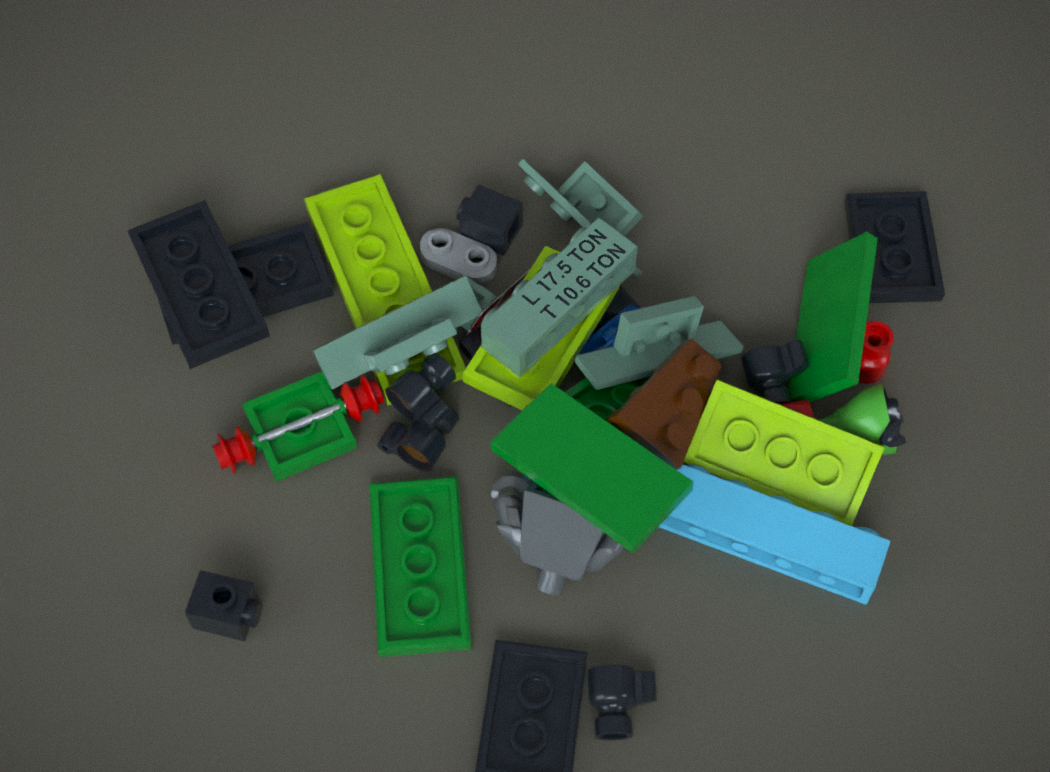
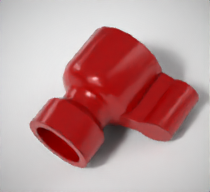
[858,321,894,384]

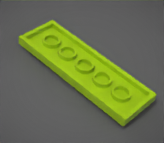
[304,174,466,406]

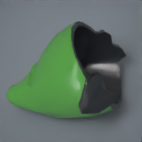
[817,384,906,455]

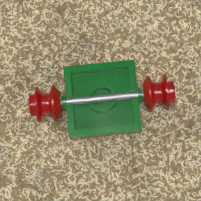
[212,371,384,482]

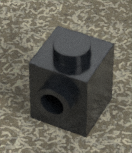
[457,184,523,256]
[185,570,263,641]

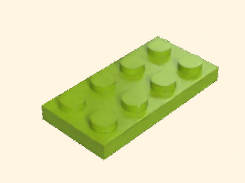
[462,246,620,411]
[684,379,885,526]

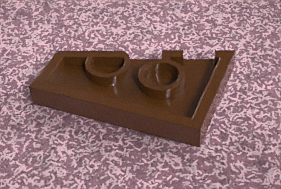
[606,339,722,470]

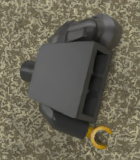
[491,471,624,595]

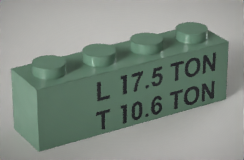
[481,218,638,378]

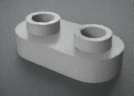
[420,228,497,286]

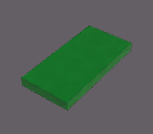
[788,232,878,403]
[490,383,693,553]
[369,476,471,657]

